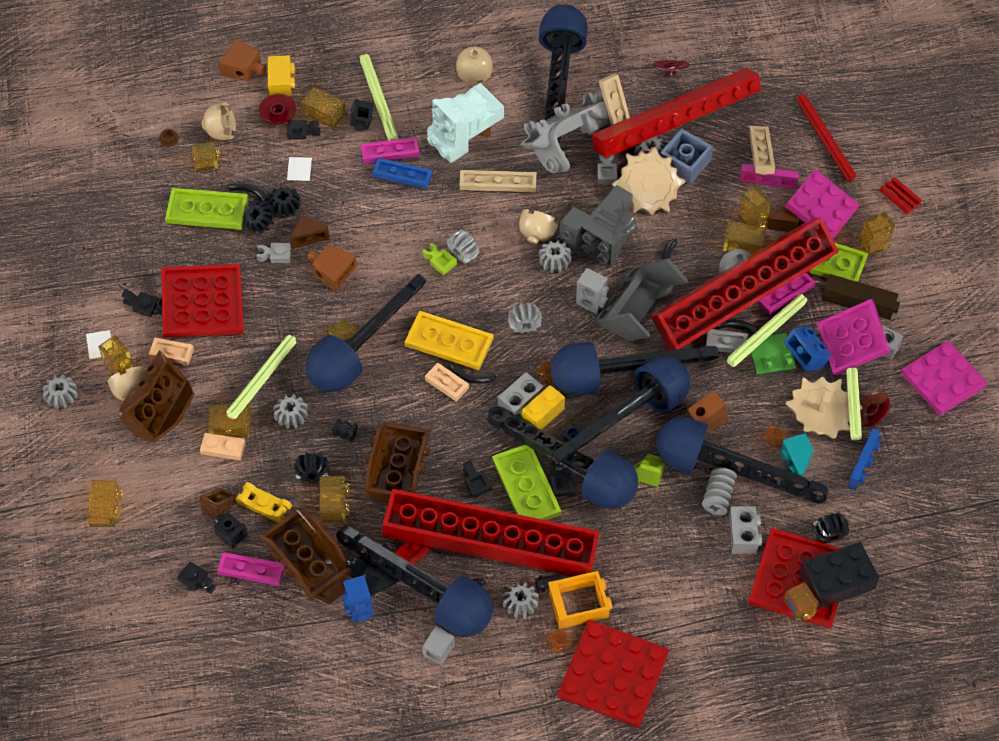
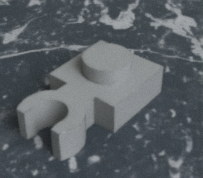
[597,154,617,184]
[257,243,291,263]

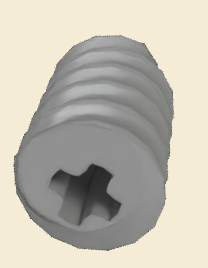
[702,468,737,516]

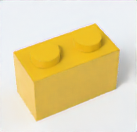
[268,55,295,96]
[522,385,565,430]

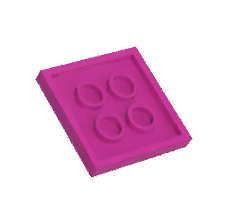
[784,169,860,239]
[817,299,891,376]
[901,340,988,416]

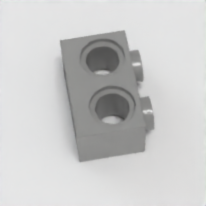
[576,268,609,314]
[498,372,544,418]
[729,506,762,554]

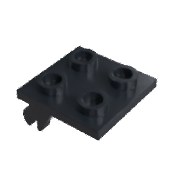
[346,543,400,596]

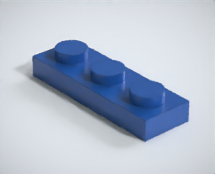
[372,158,433,189]
[848,429,882,490]

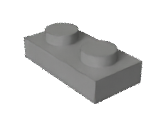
[706,329,748,353]

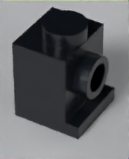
[350,99,373,131]
[213,512,248,549]

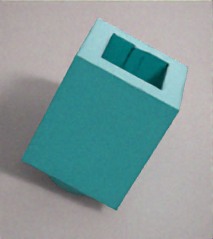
[779,433,814,477]

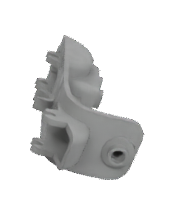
[520,91,611,174]

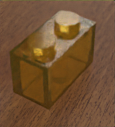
[301,87,346,129]
[738,186,771,232]
[859,212,895,256]
[723,221,767,254]
[98,335,134,376]
[208,404,253,437]
[319,476,350,523]
[87,480,122,527]

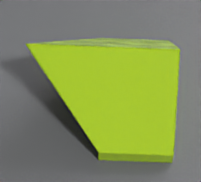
[633,453,666,487]

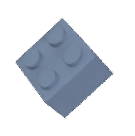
[660,129,713,185]

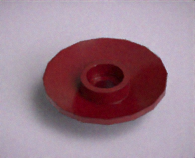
[653,60,690,75]
[259,94,296,125]
[860,391,891,427]

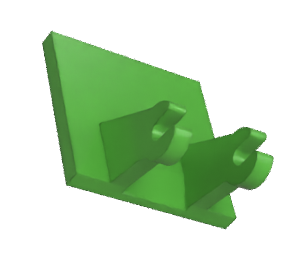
[747,333,796,375]

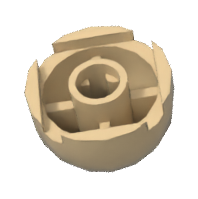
[456,46,493,84]
[202,102,236,140]
[519,209,559,244]
[107,366,146,401]

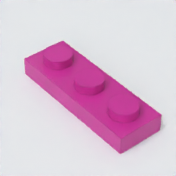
[361,137,420,164]
[739,164,799,190]
[757,273,816,315]
[217,552,284,586]

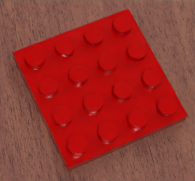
[161,264,244,338]
[748,527,841,629]
[557,620,670,728]

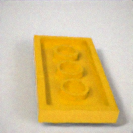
[405,311,494,370]

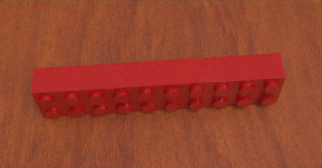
[650,218,839,350]
[382,489,600,577]

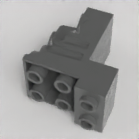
[560,185,637,267]

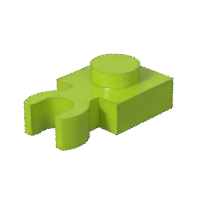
[422,243,457,276]

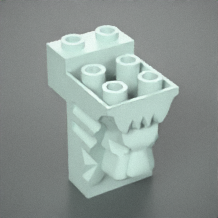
[427,83,504,163]

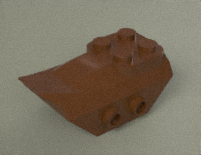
[119,350,195,442]
[365,422,432,503]
[259,508,351,604]

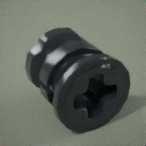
[332,419,358,443]

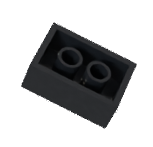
[799,542,879,610]

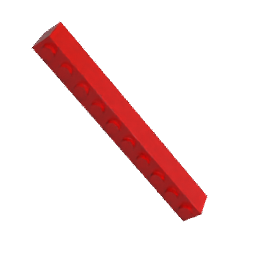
[591,68,761,158]

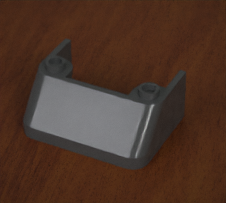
[596,258,688,341]

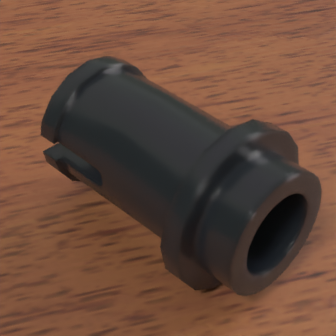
[535,573,563,592]

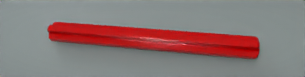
[796,94,856,182]

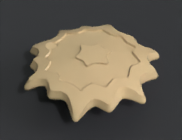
[612,147,685,215]
[785,377,862,439]

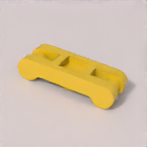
[235,482,292,522]

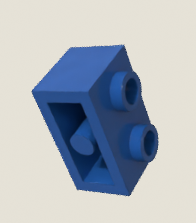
[783,326,832,372]
[342,575,373,622]

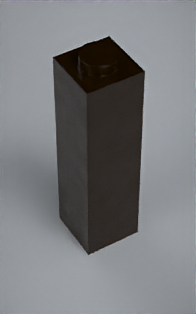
[822,274,900,320]

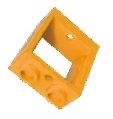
[548,571,612,629]

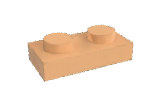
[149,338,194,366]
[425,363,469,402]
[200,433,245,461]

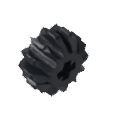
[268,185,300,218]
[242,200,276,233]
[294,452,329,484]
[812,513,850,543]

